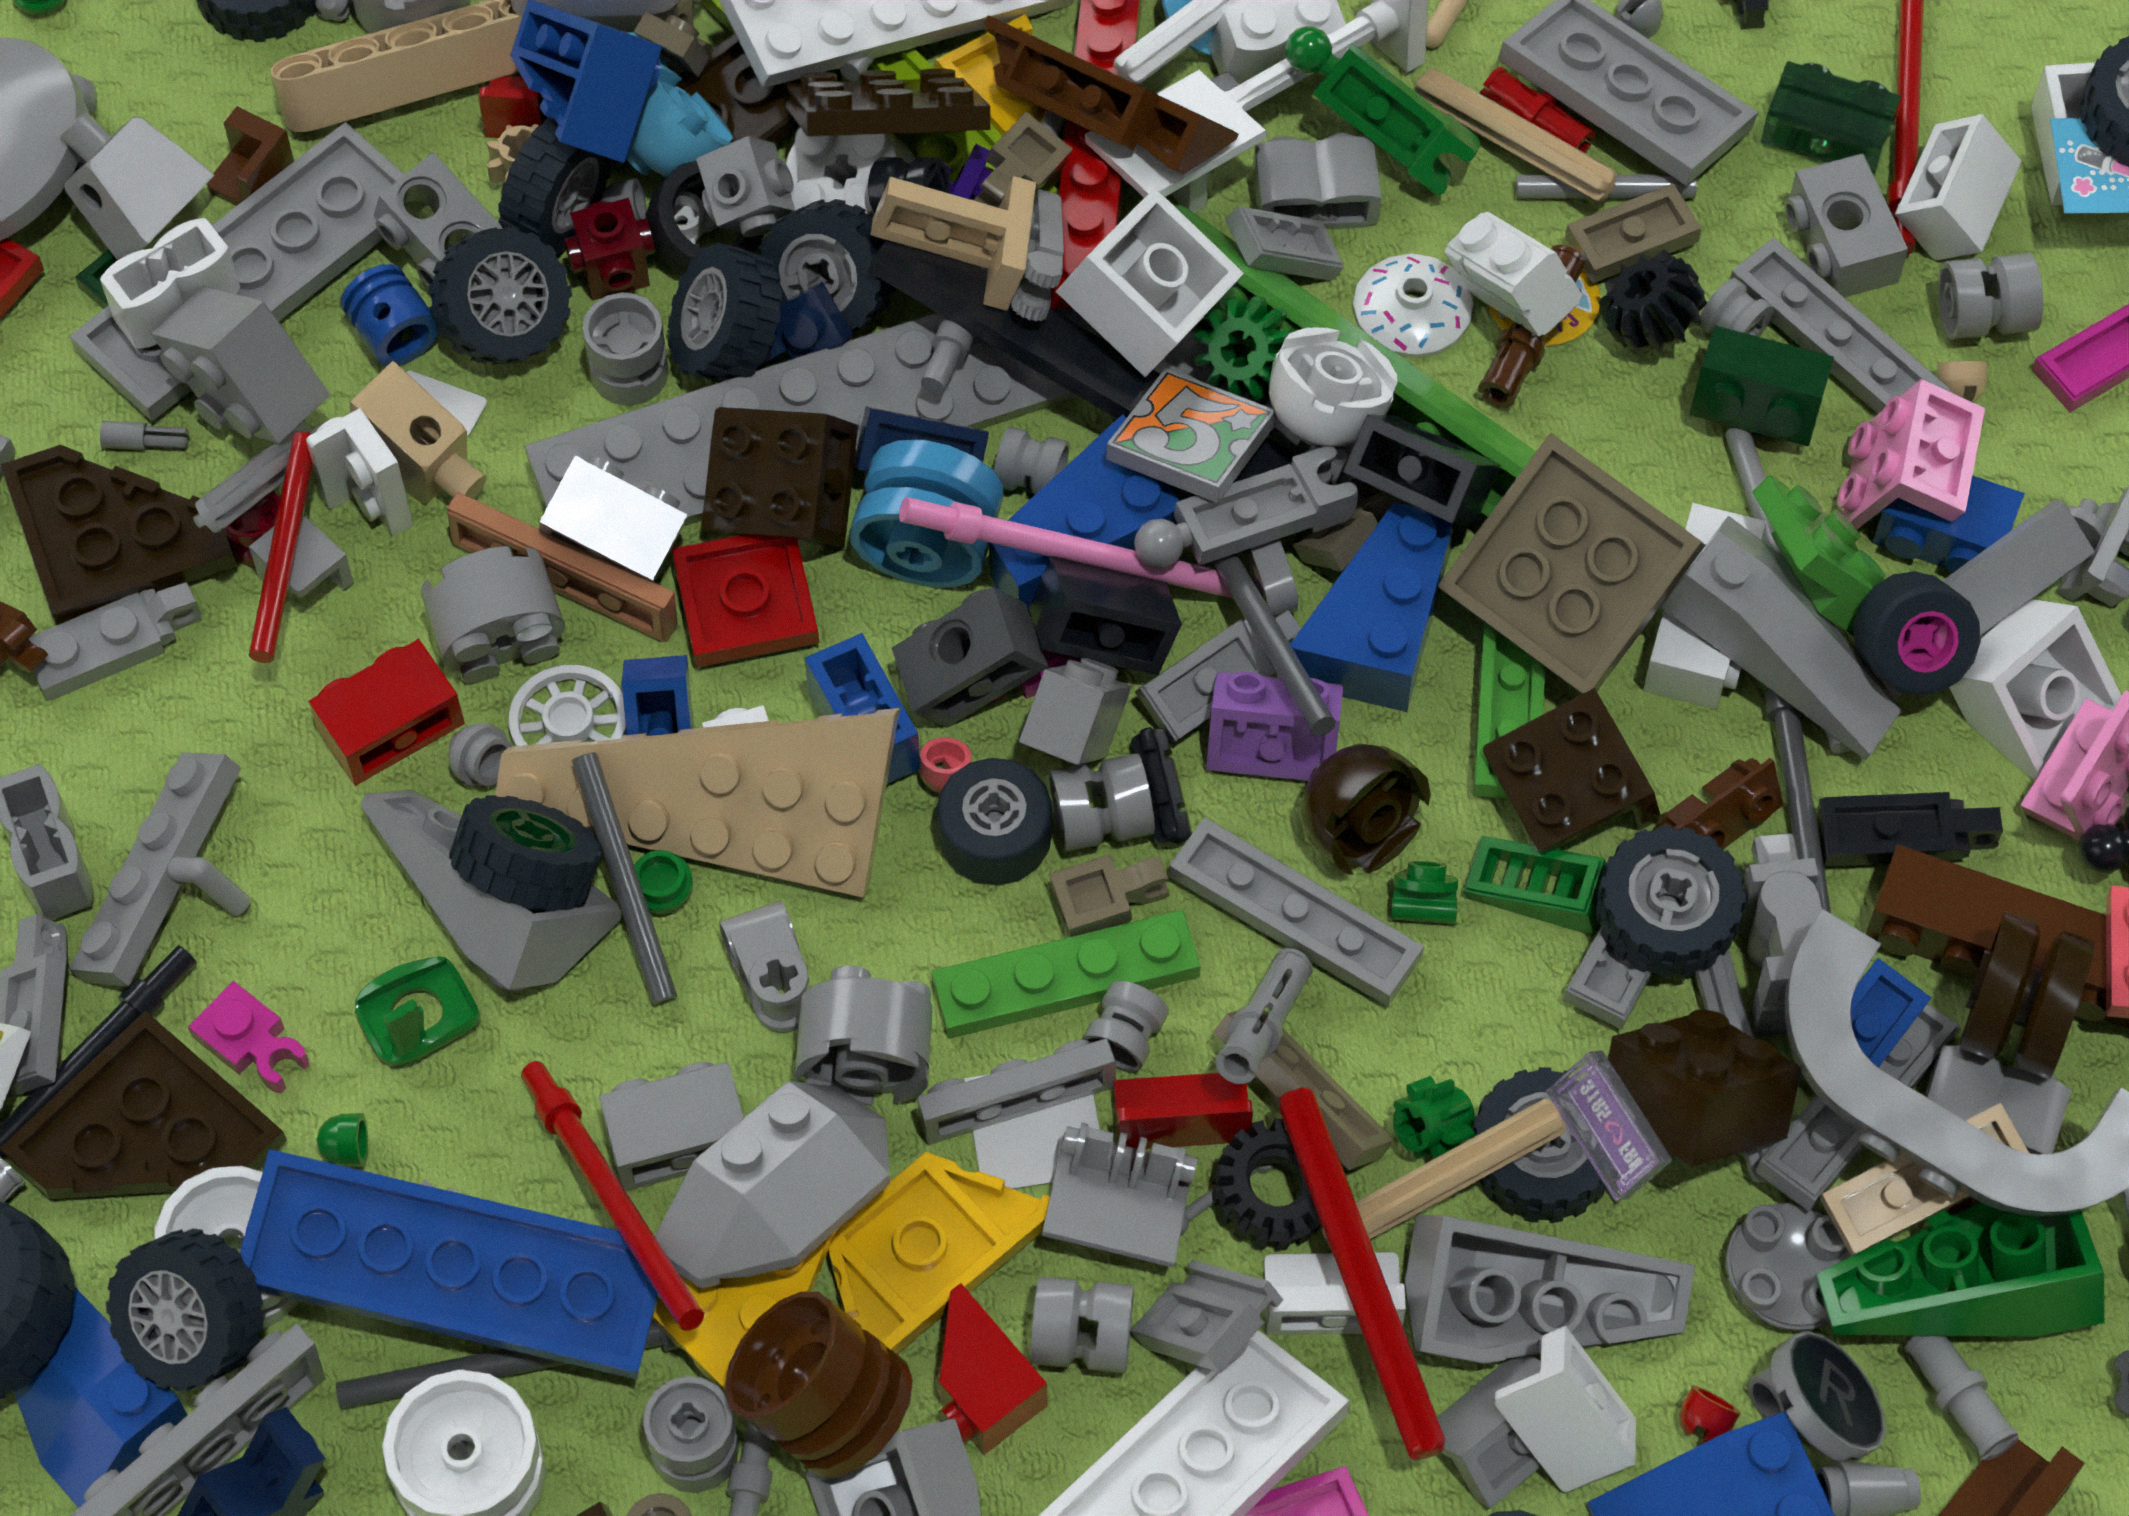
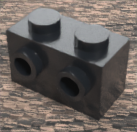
[1029,556,1182,675]

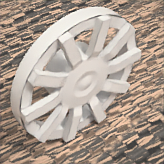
[509,665,627,746]

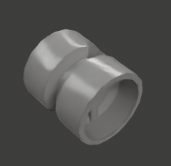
[1938,253,2043,340]
[582,292,669,406]
[1049,753,1155,852]
[1030,1276,1134,1373]
[643,1376,740,1493]

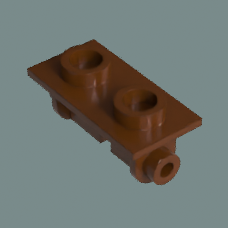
[1652,758,1783,850]

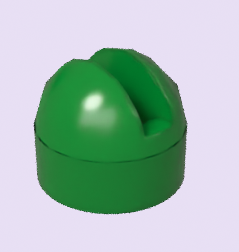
[316,1113,368,1167]

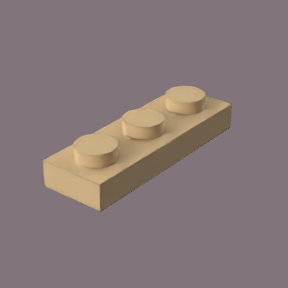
[1819,1103,2030,1256]

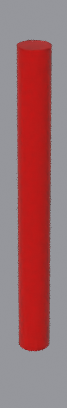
[249,432,313,663]

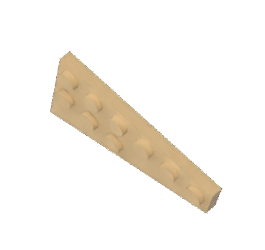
[495,708,900,897]

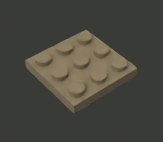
[1437,433,1706,694]

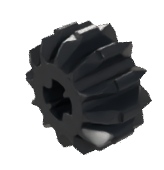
[1598,250,1707,356]

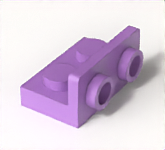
[1206,671,1343,781]

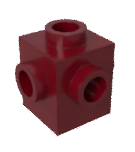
[564,198,655,301]

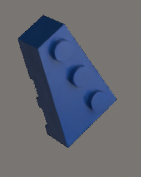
[1290,502,1454,712]

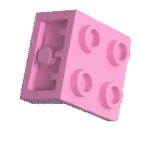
[1837,379,1985,530]
[2020,690,2129,841]

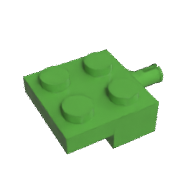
[1752,475,1885,636]

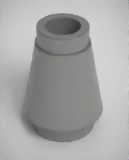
[1814,1459,1921,1516]

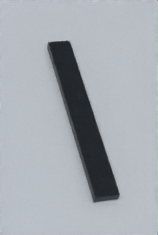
[868,240,1297,483]

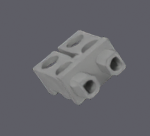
[1738,833,1822,1037]

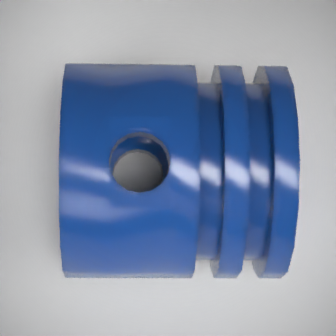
[340,264,439,367]

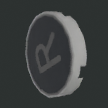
[1771,1331,1886,1462]

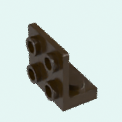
[702,407,859,548]
[1483,688,1661,854]

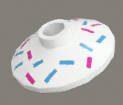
[1353,253,1473,359]

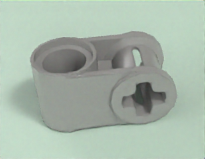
[719,900,809,1033]

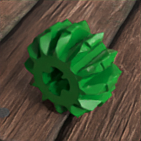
[1194,296,1297,400]

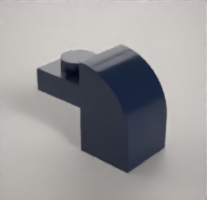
[177,1406,326,1516]

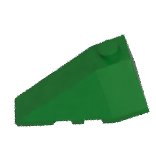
[1816,1201,2105,1337]

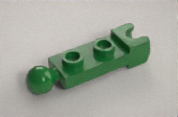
[1285,26,1480,195]

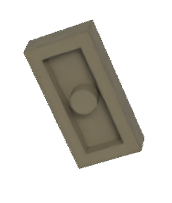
[1565,183,1702,284]

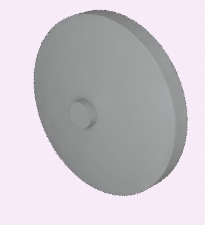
[0,38,87,241]

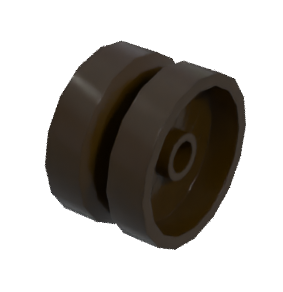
[1959,911,2096,1079]

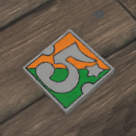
[1106,368,1276,503]

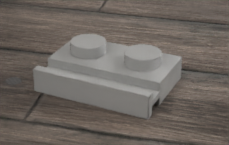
[1131,1260,1283,1373]

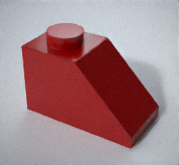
[938,1283,1048,1455]

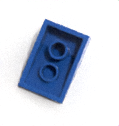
[1586,1411,1835,1516]

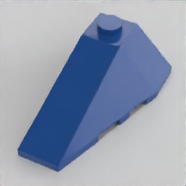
[13,1286,188,1508]

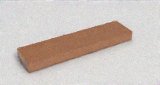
[447,492,677,642]

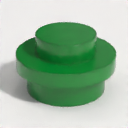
[634,850,693,914]

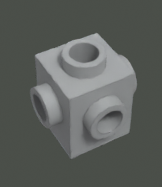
[696,136,795,237]

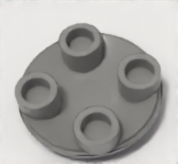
[1726,1203,1851,1331]

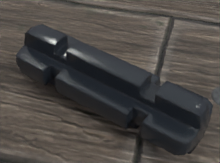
[1131,727,1192,848]

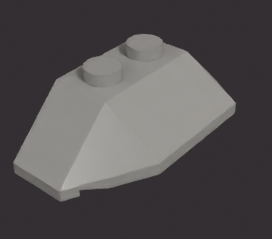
[655,1081,890,1288]

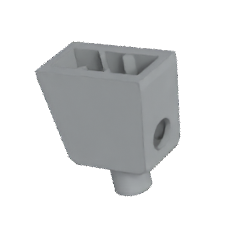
[60,111,214,260]

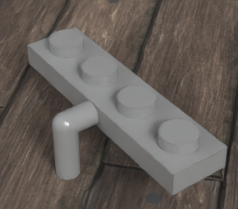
[69,753,250,987]

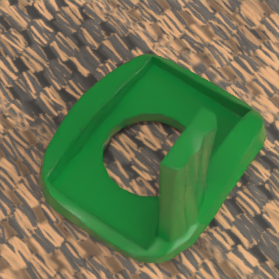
[354,956,481,1066]

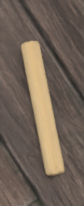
[1416,68,1617,202]
[1320,1099,1566,1248]

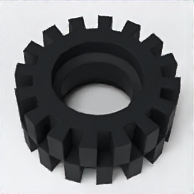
[1212,1119,1321,1251]

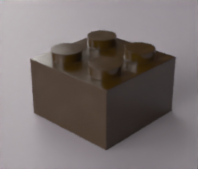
[1607,1009,1802,1168]

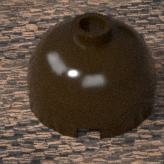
[1300,743,1431,875]

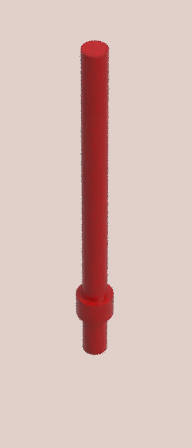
[1886,0,1924,255]
[521,1061,704,1331]

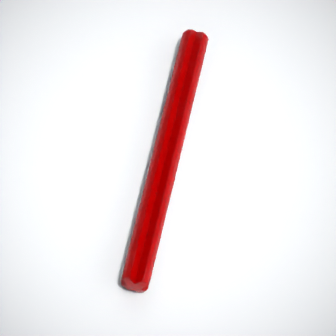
[1279,1087,1445,1461]

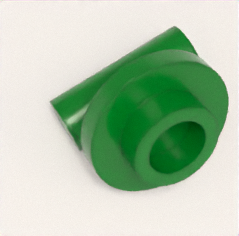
[1391,861,1459,924]

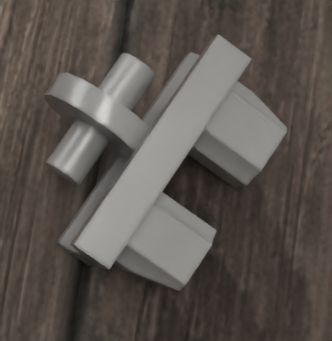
[2057,486,2129,607]

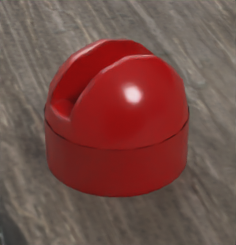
[1679,1385,1741,1444]

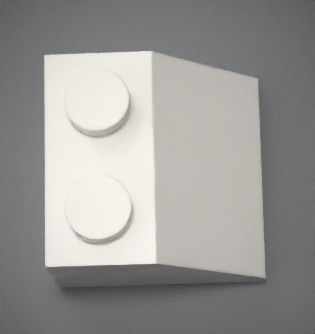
[1949,599,2122,782]

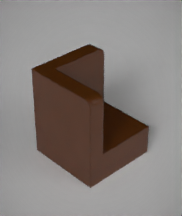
[207,106,294,206]

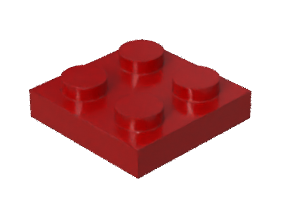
[672,534,820,667]

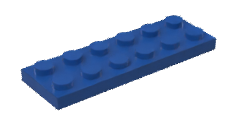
[240,1149,658,1379]

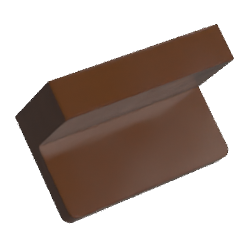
[1939,1439,2085,1516]

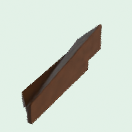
[984,15,1239,175]

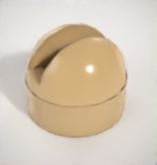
[1938,361,1988,402]

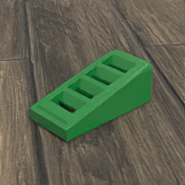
[1463,836,1606,934]

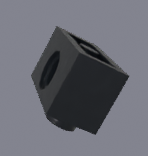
[1343,414,1501,523]

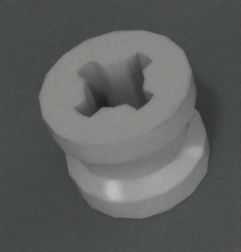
[1699,278,1775,337]

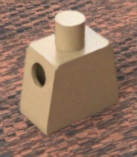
[350,361,486,504]

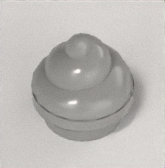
[449,723,512,786]

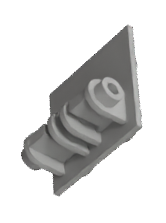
[1042,1123,1198,1267]

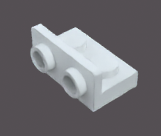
[306,408,414,537]

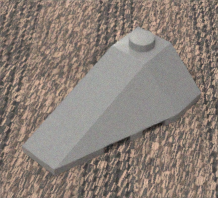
[1660,516,1901,760]
[361,790,622,991]
[1405,1215,1695,1363]
[806,1418,981,1516]

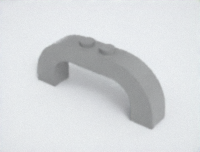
[1785,909,2129,1217]

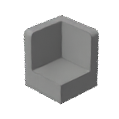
[249,515,354,597]

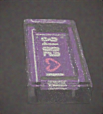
[1546,1050,1673,1201]

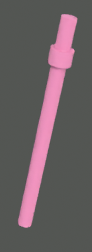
[899,497,1253,599]

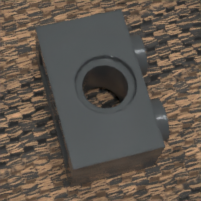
[892,586,1048,728]

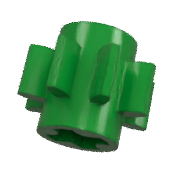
[1393,1076,1475,1159]

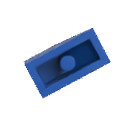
[621,655,694,736]

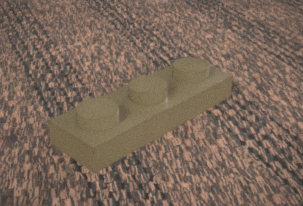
[1213,1010,1395,1170]

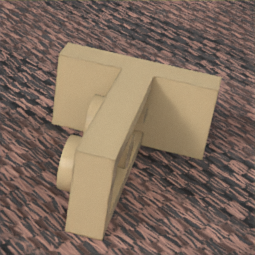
[870,176,1036,311]

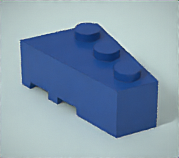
[510,0,662,163]
[989,414,1180,617]

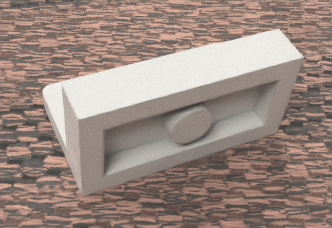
[1264,1252,1406,1335]
[1494,1326,1636,1492]

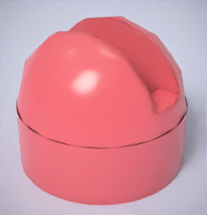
[920,737,971,794]

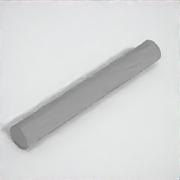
[1515,175,1697,199]

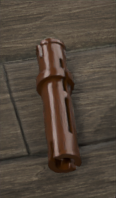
[1478,245,1586,408]

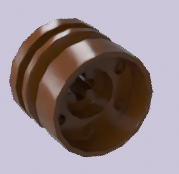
[725,1292,913,1477]

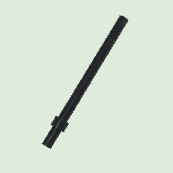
[0,945,197,1159]

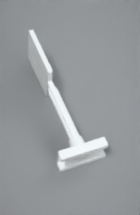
[1085,0,1428,198]

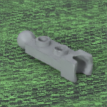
[1134,446,1358,568]

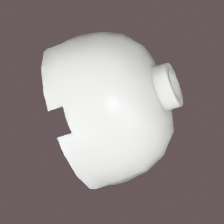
[1269,327,1397,447]

